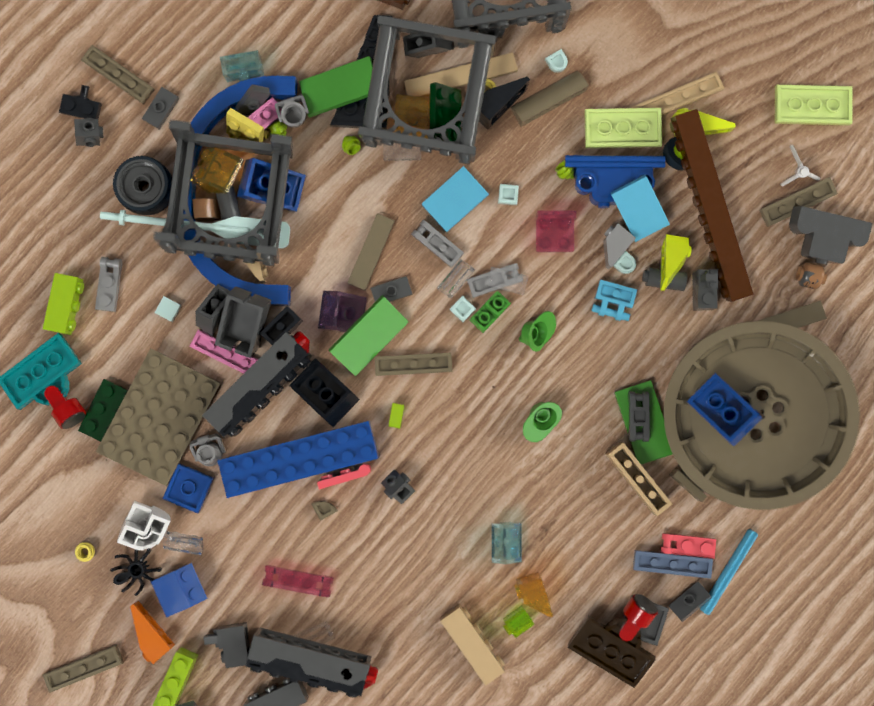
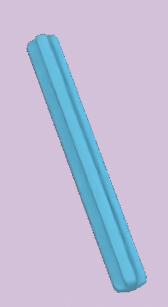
[700,529,758,615]

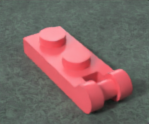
[317,464,371,489]
[660,533,716,559]

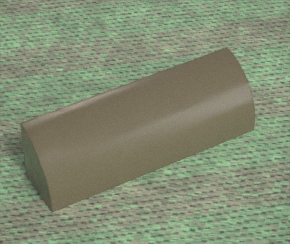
[510,71,589,127]

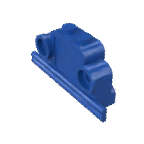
[565,155,666,208]

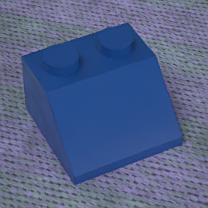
[151,563,207,618]

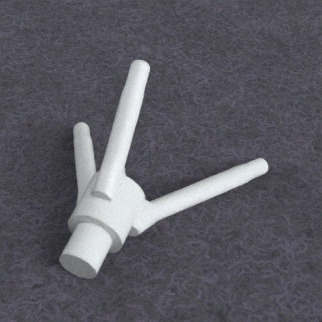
[781,145,820,186]

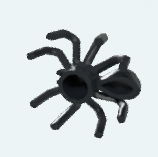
[110,548,162,596]

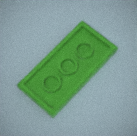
[299,56,373,117]
[328,295,409,376]
[614,380,673,464]

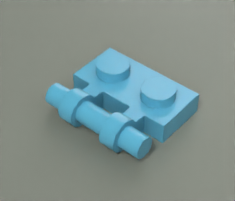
[591,280,637,321]

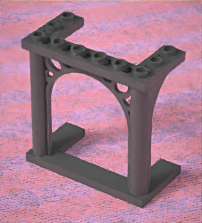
[452,0,571,48]
[358,15,496,164]
[154,120,293,266]

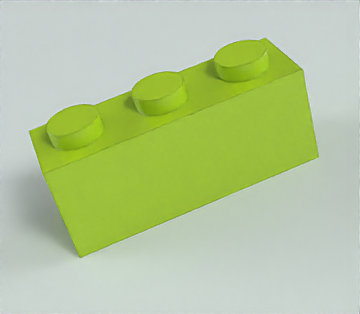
[42,273,84,335]
[153,647,199,706]

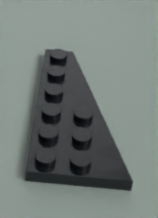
[330,15,393,129]

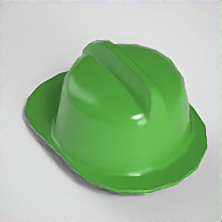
[519,311,556,352]
[522,402,562,442]

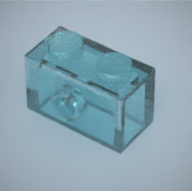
[220,50,264,82]
[491,522,522,564]

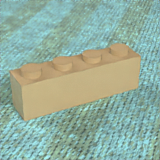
[605,442,672,516]
[440,604,505,686]

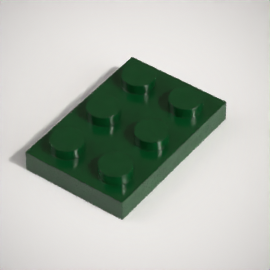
[430,82,462,141]
[78,379,128,442]

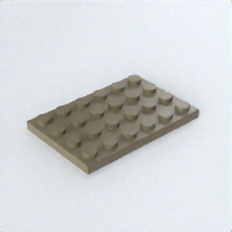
[96,348,221,486]

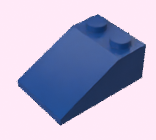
[237,158,306,212]
[687,373,763,446]

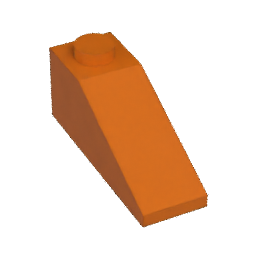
[130,601,175,664]

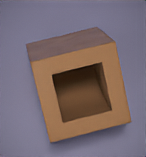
[193,199,221,222]

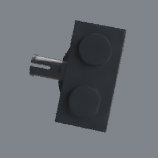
[59,85,102,119]

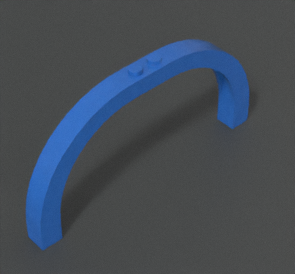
[183,76,298,306]

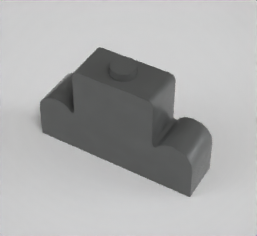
[789,206,873,265]

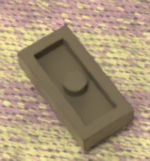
[669,469,707,502]

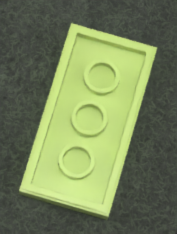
[775,85,853,125]
[584,108,662,148]

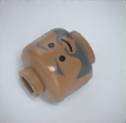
[796,262,827,289]

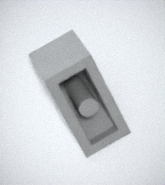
[603,224,636,270]

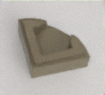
[312,501,338,521]

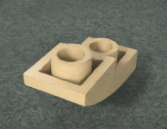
[242,245,268,283]

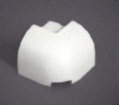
[117,501,171,551]

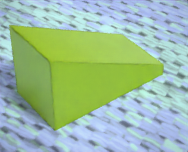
[389,403,405,429]

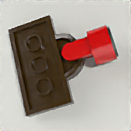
[568,594,658,688]

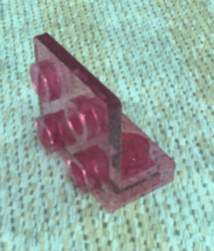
[536,211,576,252]

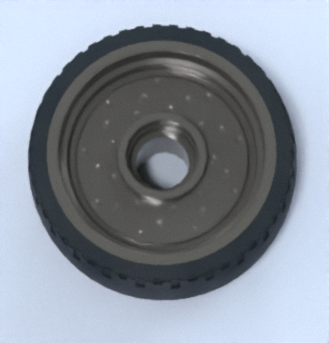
[113,156,172,215]

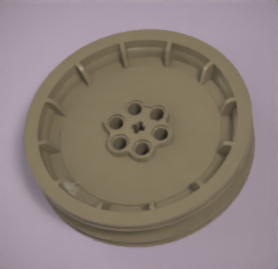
[664,321,860,510]

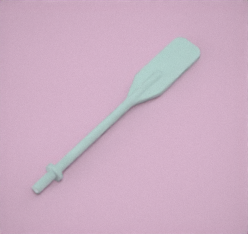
[100,210,290,249]

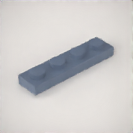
[633,550,713,579]

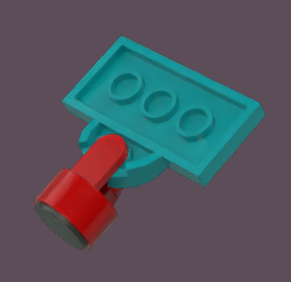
[0,333,86,429]

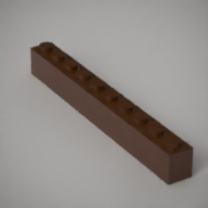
[670,109,754,302]

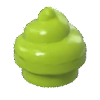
[268,120,287,136]
[342,136,361,155]
[555,160,574,179]

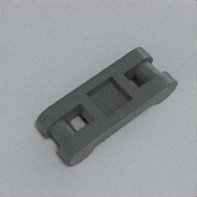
[628,391,650,442]

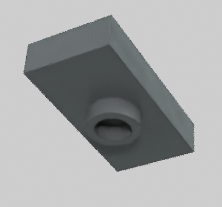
[235,84,270,116]
[142,87,179,130]
[371,276,413,302]
[669,582,712,622]

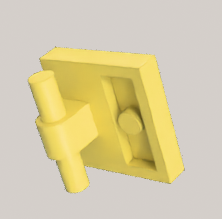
[226,108,270,142]

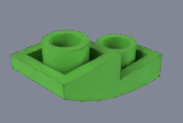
[469,291,511,333]

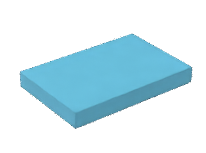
[421,166,489,233]
[610,175,670,242]

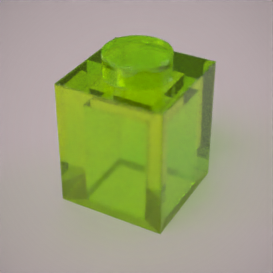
[503,605,535,638]

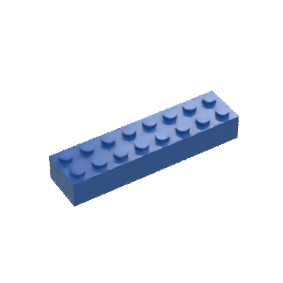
[217,421,379,498]

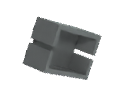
[215,286,271,358]

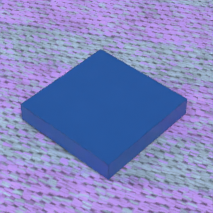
[163,463,214,514]

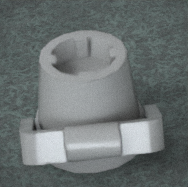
[275,95,309,128]
[190,433,226,466]

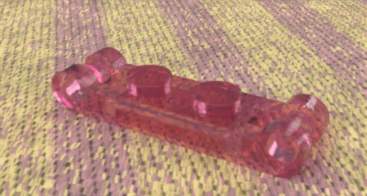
[262,565,334,597]

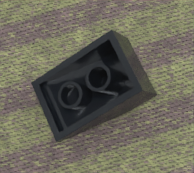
[479,77,530,130]
[289,358,360,427]

